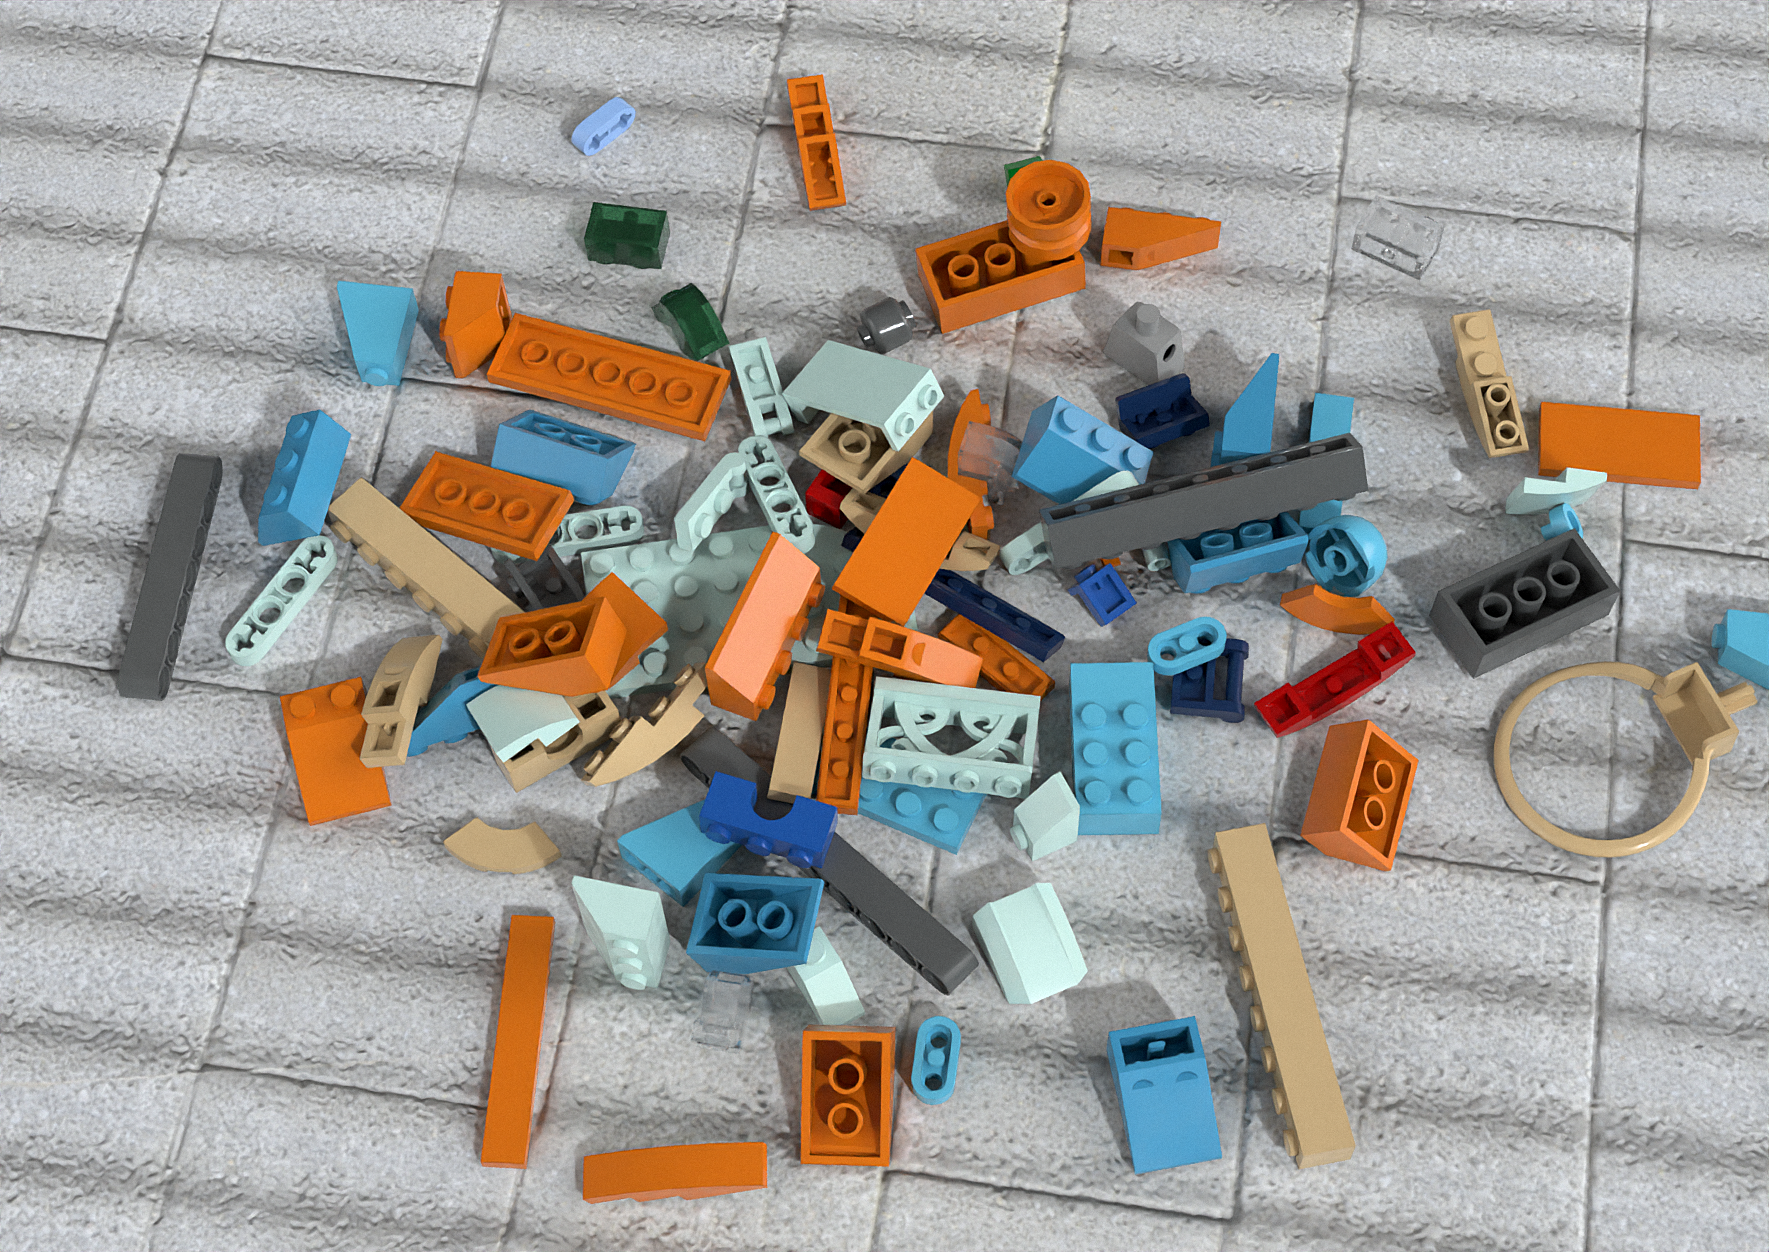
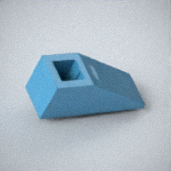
[406,666,497,757]

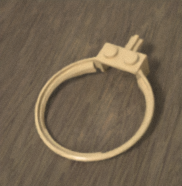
[1493,661,1757,858]

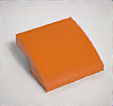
[582,572,668,689]

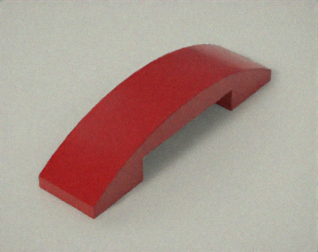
[1254,621,1416,738]

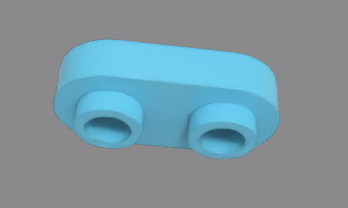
[1147,617,1227,676]
[911,1016,961,1105]

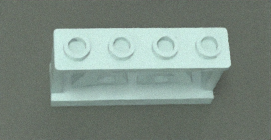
[862,676,1041,799]

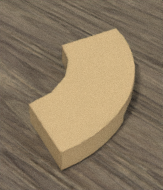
[443,817,562,874]

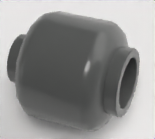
[857,297,917,354]

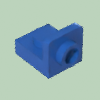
[1067,563,1137,627]

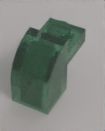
[651,283,729,361]

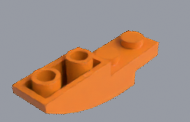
[948,389,997,540]
[816,609,983,688]

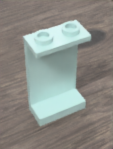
[782,340,944,452]

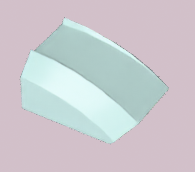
[972,883,1088,1004]

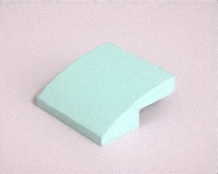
[1505,467,1607,515]
[466,685,580,762]

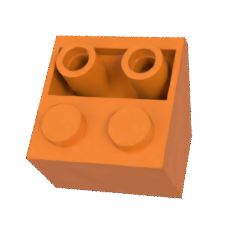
[439,271,512,378]

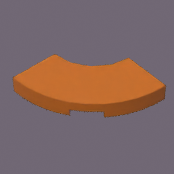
[1280,583,1395,635]

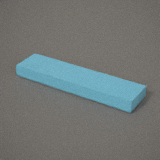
[1299,393,1354,535]

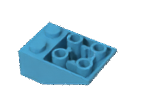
[1106,1016,1222,1175]

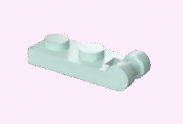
[729,337,794,439]
[674,452,749,552]

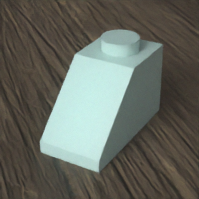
[1010,772,1080,861]
[786,926,865,1025]

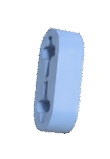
[571,97,636,156]

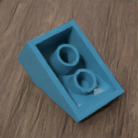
[1210,353,1279,467]
[686,873,824,974]

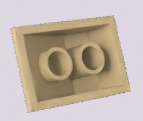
[799,411,933,494]

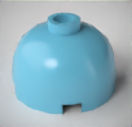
[1305,514,1388,597]

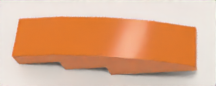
[787,74,846,211]
[583,1142,767,1204]

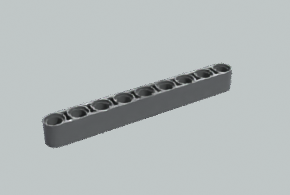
[680,727,979,996]

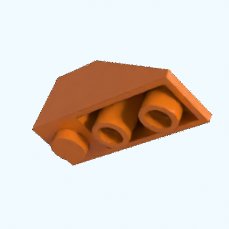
[1100,207,1221,270]

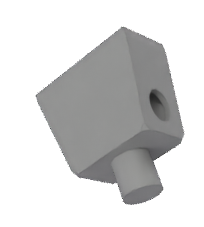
[1103,301,1185,385]

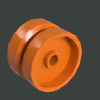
[1005,160,1092,261]

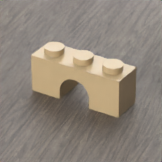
[490,691,621,793]

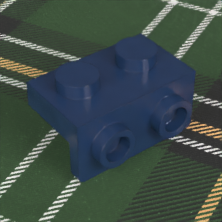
[1115,373,1210,449]

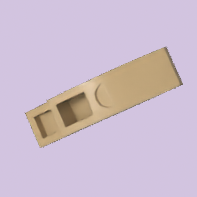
[1450,309,1529,458]
[360,635,443,768]
[581,662,708,787]

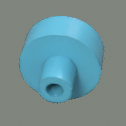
[1541,503,1583,541]

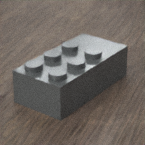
[1429,528,1620,679]

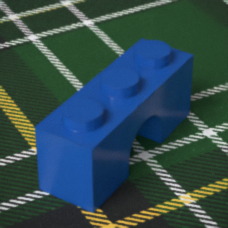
[699,771,838,868]

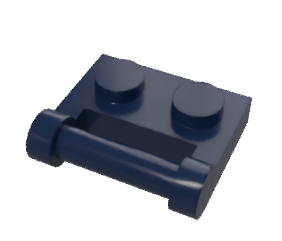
[1170,638,1249,723]

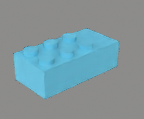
[1069,662,1162,835]

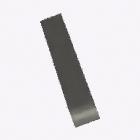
[118,453,223,701]

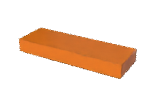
[938,614,1055,701]

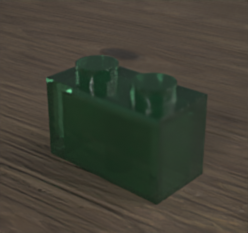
[584,202,670,270]

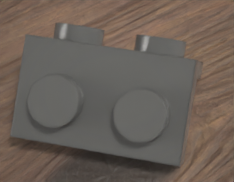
[504,544,586,612]

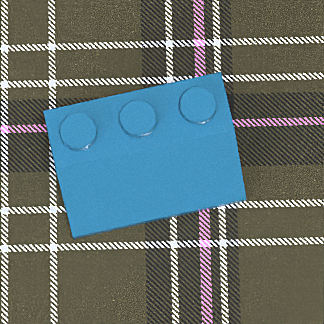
[1012,395,1153,505]
[258,409,352,546]
[491,409,636,505]
[1167,511,1308,594]

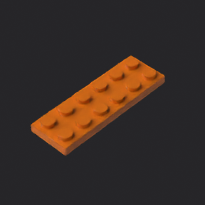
[487,313,731,442]

